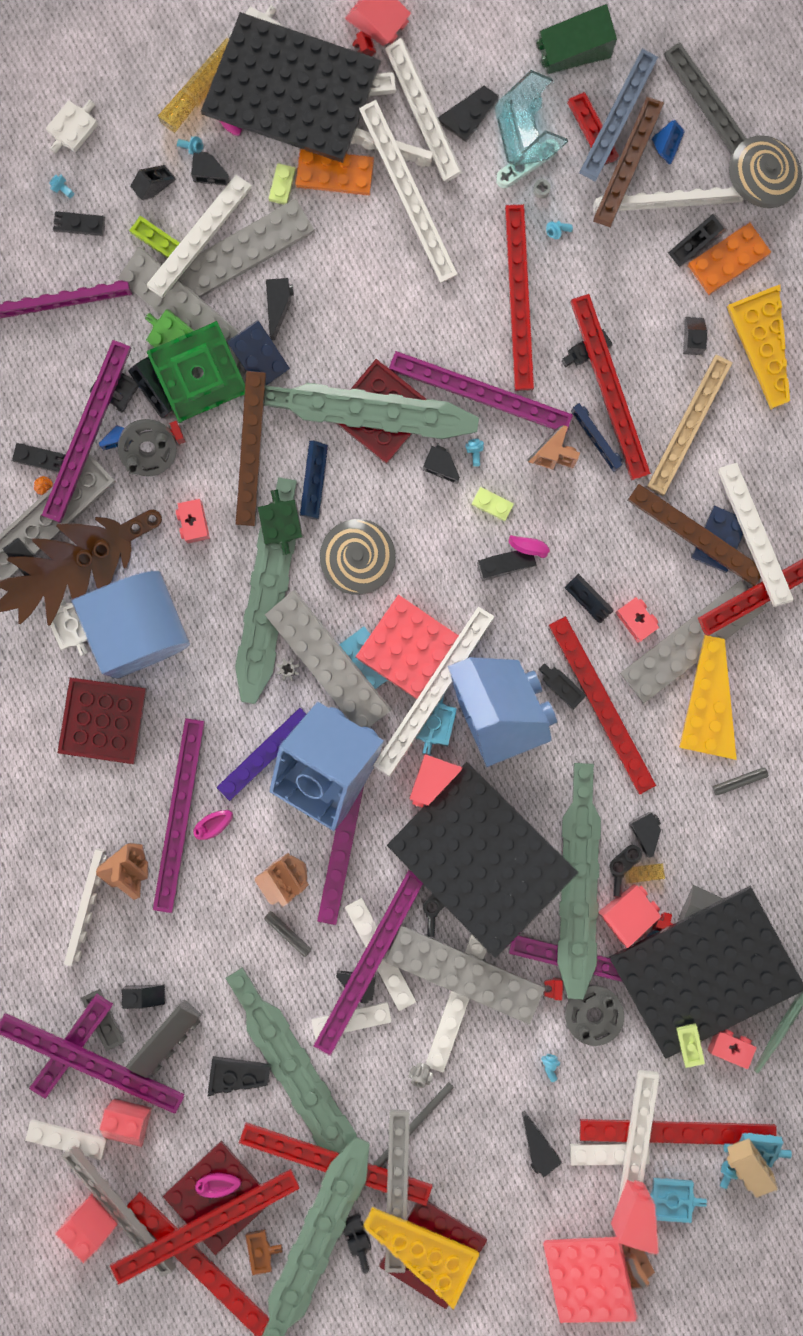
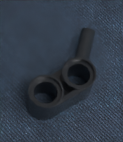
[610,845,642,897]
[423,893,445,937]
[343,1213,372,1274]

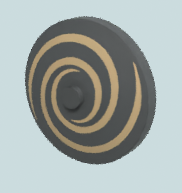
[729,135,802,208]
[320,519,396,595]

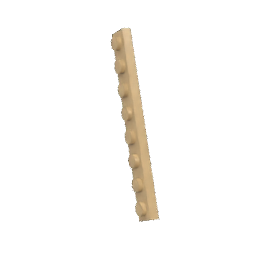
[646,354,733,496]

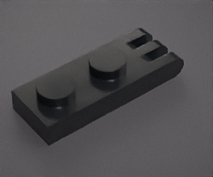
[53,211,105,236]
[12,443,66,473]
[564,573,614,623]

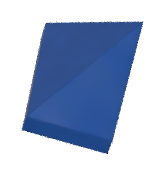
[652,120,685,164]
[99,425,133,451]

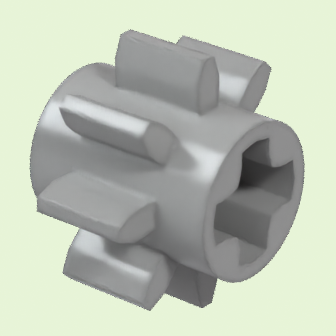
[276,658,300,681]
[408,1063,434,1088]

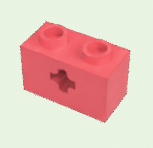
[176,499,210,543]
[615,597,659,643]
[708,1029,757,1069]

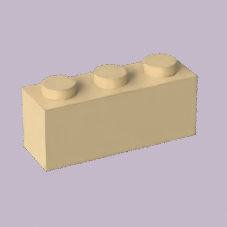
[727,1139,778,1198]

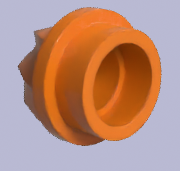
[34,476,53,495]

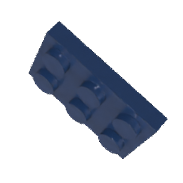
[227,320,290,386]
[691,505,743,573]

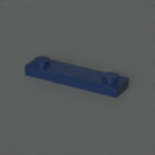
[571,403,623,473]
[300,440,328,519]

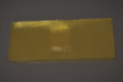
[625,863,665,884]

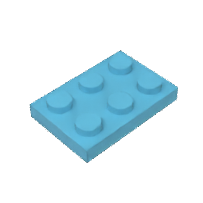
[339,626,388,689]

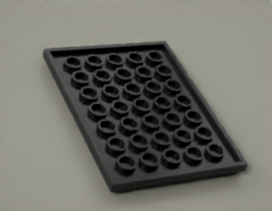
[201,12,381,163]
[387,762,579,958]
[609,885,803,1059]

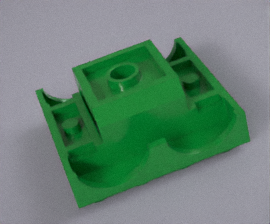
[146,321,245,423]

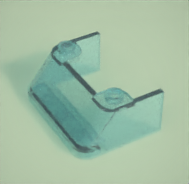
[495,70,568,166]

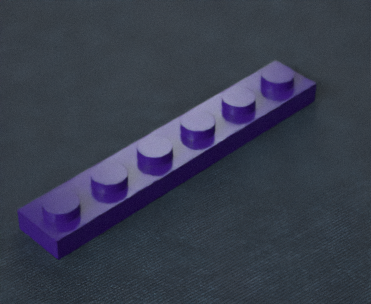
[216,708,307,801]

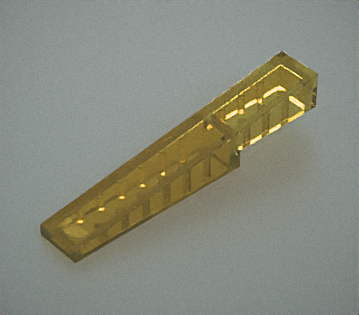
[158,37,229,133]

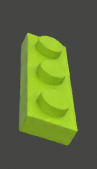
[129,216,180,258]

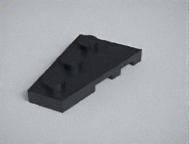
[438,85,499,142]
[207,1056,271,1097]

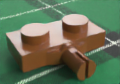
[245,1229,283,1275]

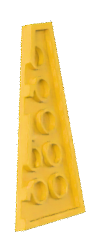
[727,284,790,409]
[679,635,737,760]
[364,1207,480,1310]

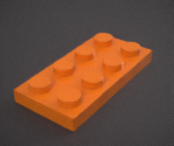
[296,149,374,196]
[688,222,771,295]

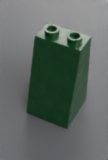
[536,4,617,74]

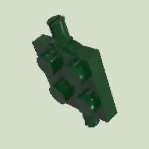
[257,489,303,555]

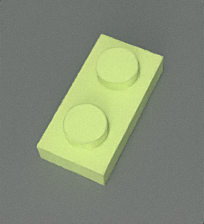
[269,163,296,205]
[471,487,514,521]
[676,1024,705,1068]

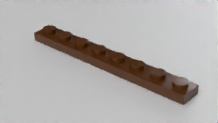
[593,97,664,228]
[236,371,266,526]
[627,484,761,586]

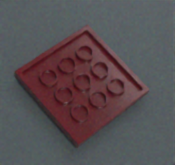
[336,359,427,465]
[57,677,147,765]
[162,1140,269,1256]
[379,1201,487,1309]

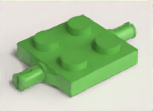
[145,309,194,348]

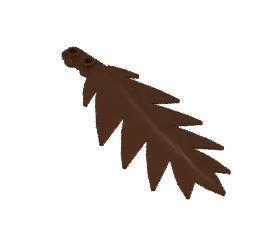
[0,509,162,626]

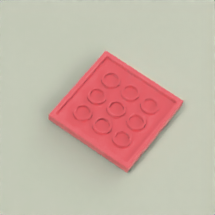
[355,594,459,699]
[543,1237,638,1323]

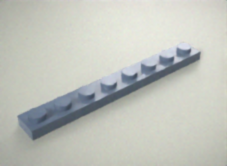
[579,48,658,182]

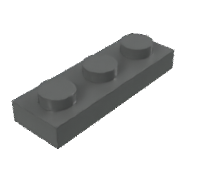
[81,988,125,1051]

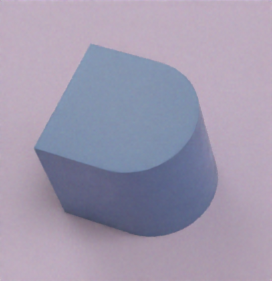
[72,571,190,679]

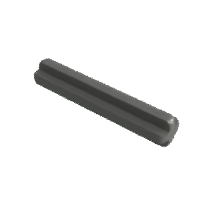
[713,768,769,795]
[264,911,311,957]

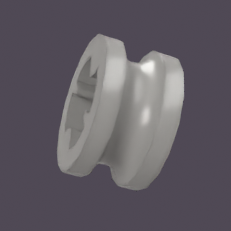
[533,179,551,199]

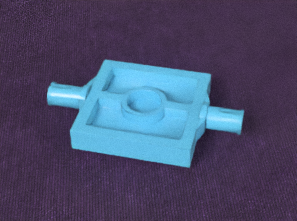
[416,694,457,755]
[724,1133,792,1167]
[650,1178,707,1223]

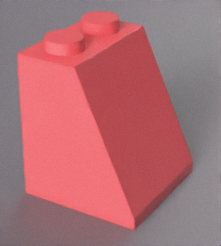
[345,0,411,46]
[409,754,462,808]
[598,884,661,948]
[100,1098,152,1147]
[611,1180,658,1255]
[55,1194,118,1263]

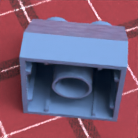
[448,657,557,767]
[269,702,384,831]

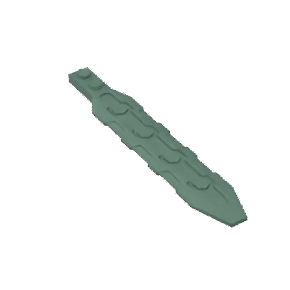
[264,383,479,439]
[235,477,297,704]
[557,763,601,999]
[225,967,357,1153]
[754,992,803,1073]
[262,1137,370,1336]

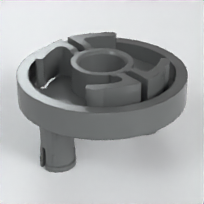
[118,419,176,476]
[565,985,624,1046]

